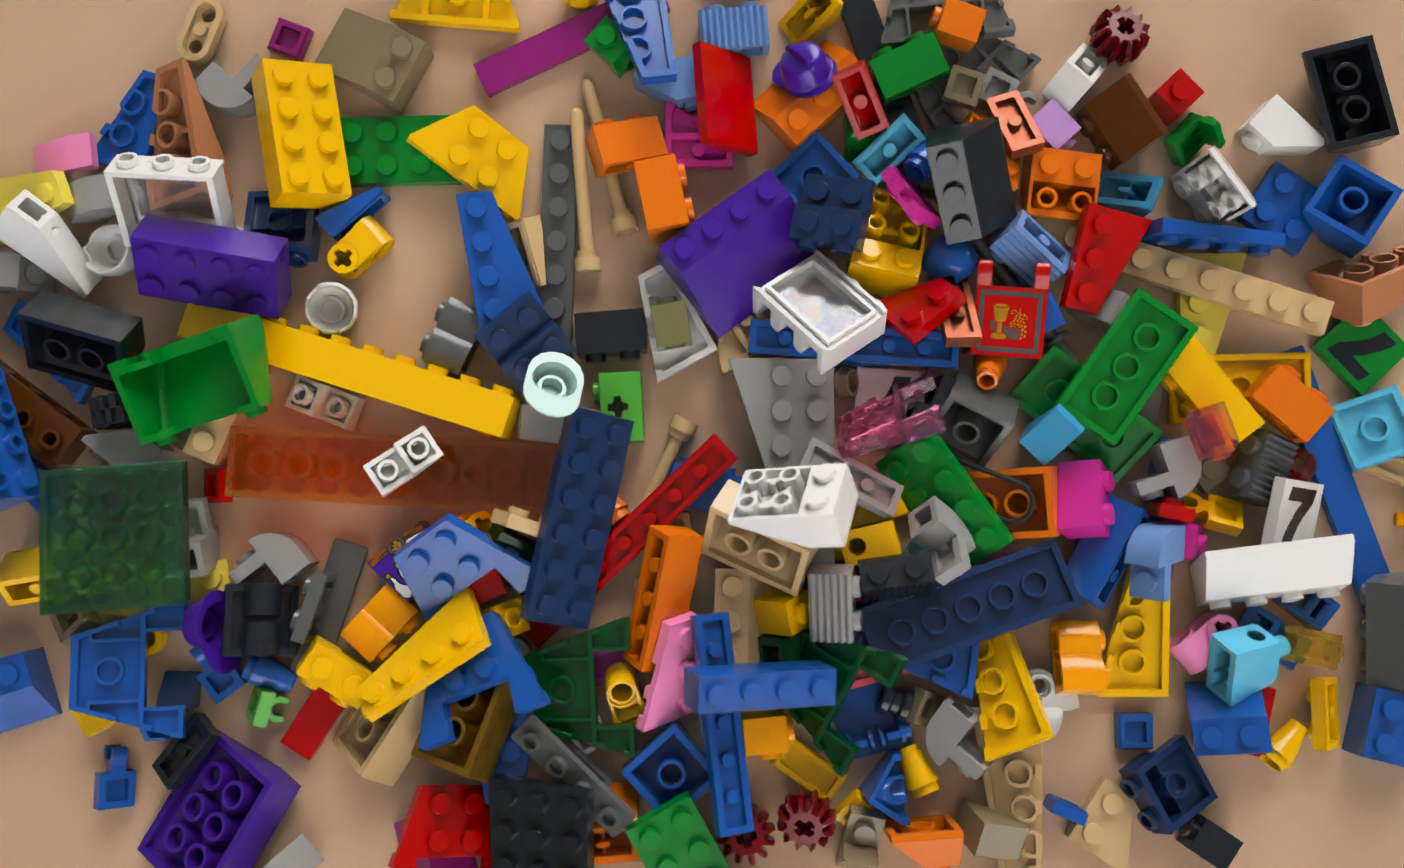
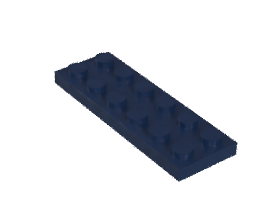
[519,407,634,629]
[857,538,1083,670]

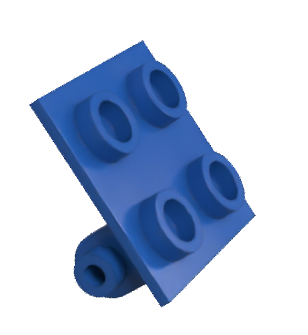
[834,682,912,760]

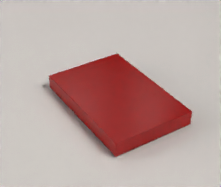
[692,41,758,157]

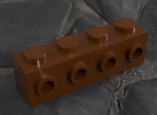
[0,359,98,466]

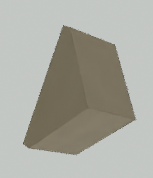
[955,797,1030,861]

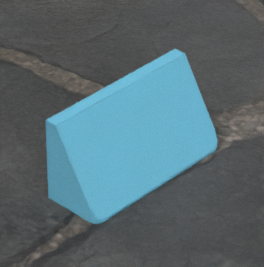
[852,113,926,186]

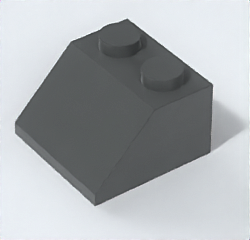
[926,370,1020,467]

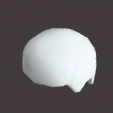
[83,224,134,276]
[305,282,358,334]

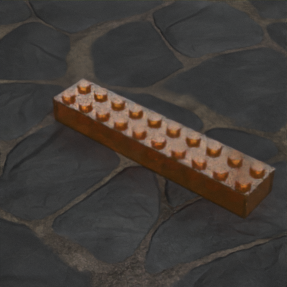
[225,426,558,514]

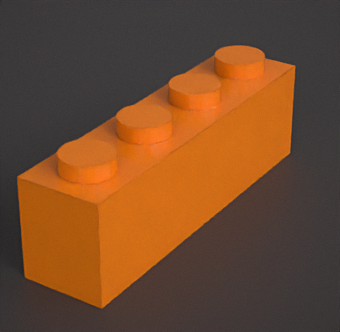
[623,525,704,672]

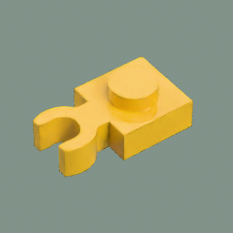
[1183,492,1243,537]

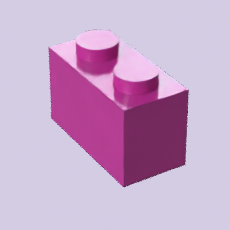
[1057,459,1115,539]

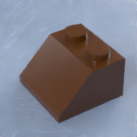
[1075,73,1168,171]

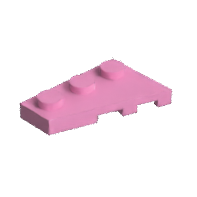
[635,611,697,733]

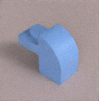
[1124,521,1186,602]

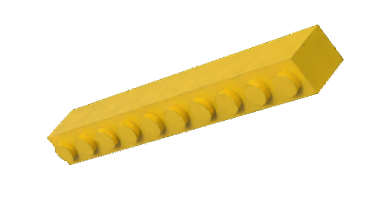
[177,303,522,441]

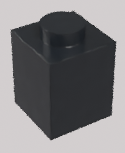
[1176,813,1243,868]

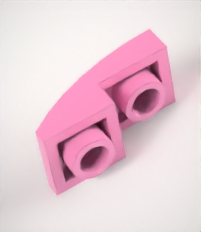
[33,132,99,179]

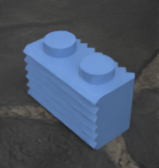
[698,1,770,57]
[988,210,1071,288]

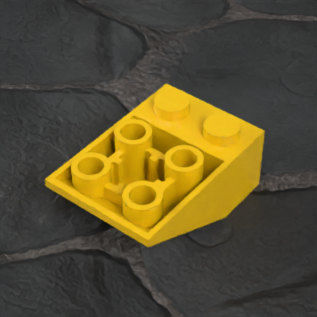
[845,187,931,297]

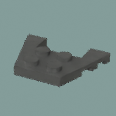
[880,0,1016,49]
[913,27,1042,130]

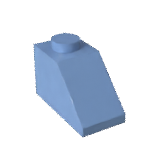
[632,54,697,112]

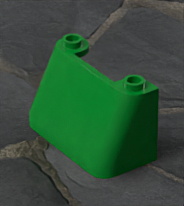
[107,314,272,447]

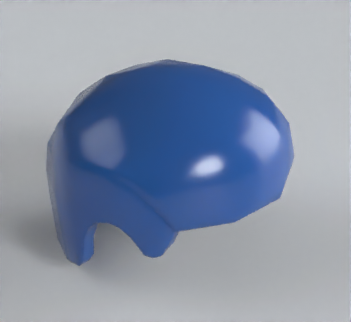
[922,234,978,283]

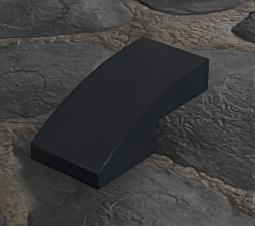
[896,374,957,437]

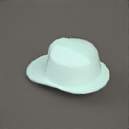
[523,352,584,417]

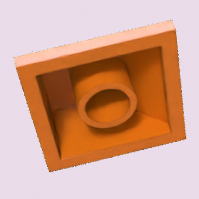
[883,814,964,868]

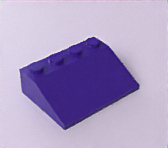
[656,168,821,339]
[137,728,301,868]

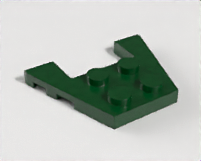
[524,616,637,758]
[786,629,909,777]

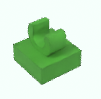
[245,686,289,728]

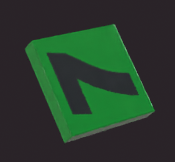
[1309,318,1404,397]

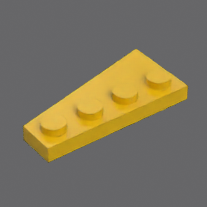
[1096,564,1170,697]
[357,587,492,722]
[975,631,1055,762]

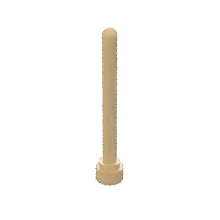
[581,79,640,237]
[569,108,602,273]
[639,414,699,504]

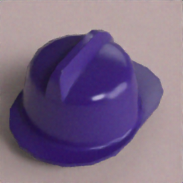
[772,41,837,98]
[182,590,241,674]

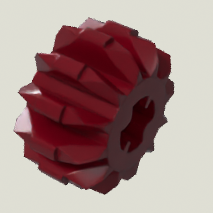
[1089,5,1150,67]
[777,788,837,852]
[716,803,776,865]

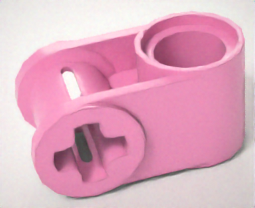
[1169,611,1238,675]

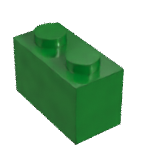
[868,31,950,106]

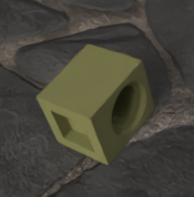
[650,296,692,352]

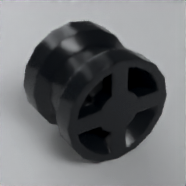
[874,684,915,722]

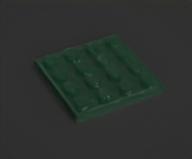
[39,460,191,615]

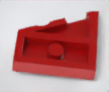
[879,277,967,345]

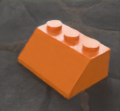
[754,39,873,154]

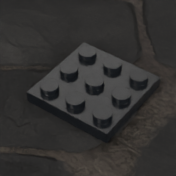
[489,772,594,868]

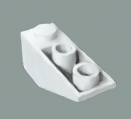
[0,189,103,298]

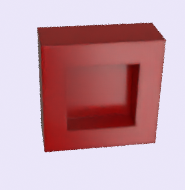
[204,467,236,503]
[1146,497,1196,523]

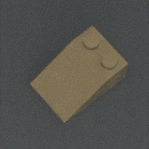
[314,8,434,114]

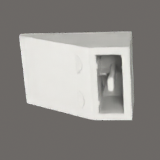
[1170,145,1257,225]
[728,463,859,548]

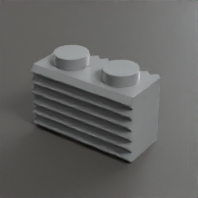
[808,563,863,644]

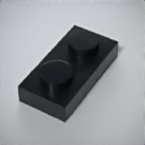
[152,712,222,790]

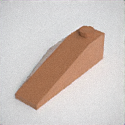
[146,58,233,212]
[1305,244,1404,327]

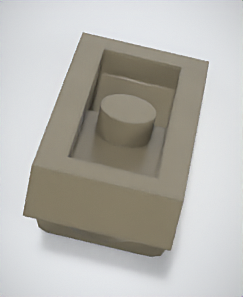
[835,804,886,868]

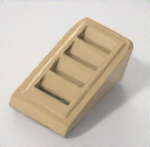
[506,215,546,288]

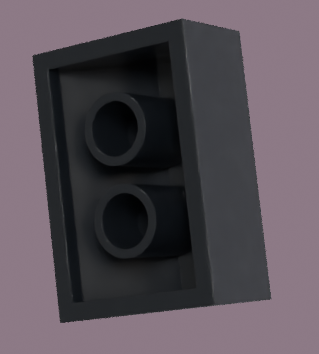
[1301,35,1400,153]
[926,116,1017,245]
[18,290,145,393]

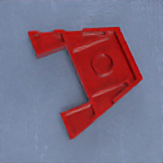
[388,785,491,868]

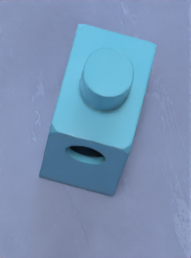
[1206,624,1291,707]

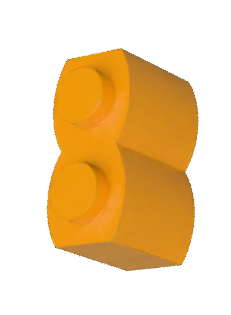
[340,583,422,663]
[1049,620,1110,695]

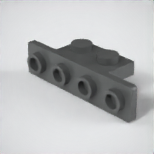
[290,538,369,672]
[511,715,636,837]

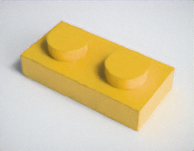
[1306,675,1340,751]

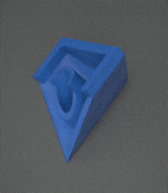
[859,748,910,826]

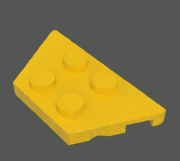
[389,0,521,33]
[406,105,530,222]

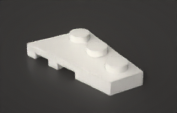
[638,264,718,383]

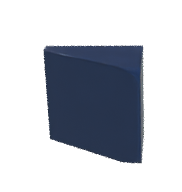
[156,670,202,710]

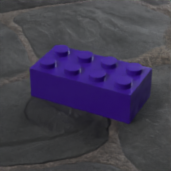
[129,213,292,319]

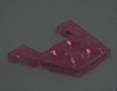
[836,368,946,460]

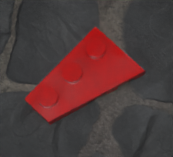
[1059,203,1153,314]

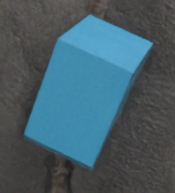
[1097,171,1164,217]
[1019,403,1085,466]

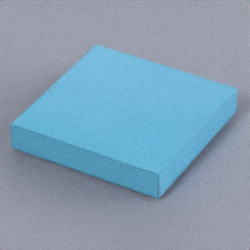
[1331,384,1404,473]

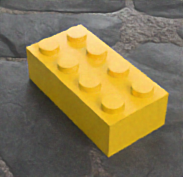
[251,58,352,209]

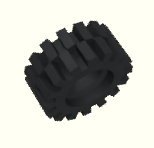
[89,393,133,430]

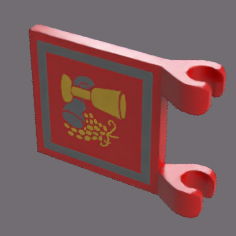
[970,260,1051,360]

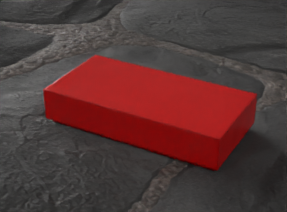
[280,687,345,761]

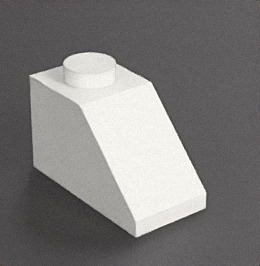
[1040,43,1109,113]
[1235,94,1325,156]

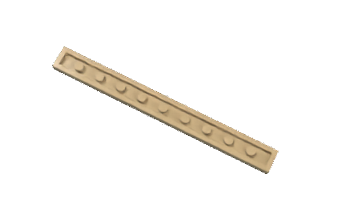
[989,203,1335,337]

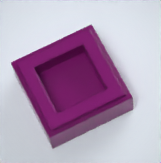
[267,17,314,62]

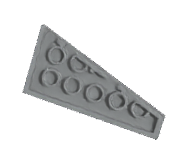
[728,358,834,564]

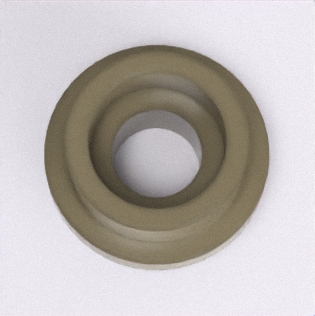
[834,366,859,400]

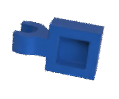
[189,647,248,704]
[93,744,136,811]

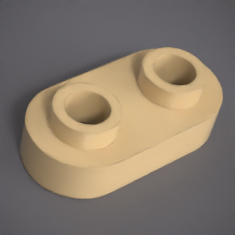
[176,0,228,65]

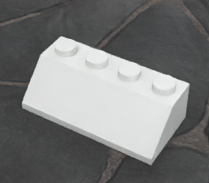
[1189,534,1355,611]

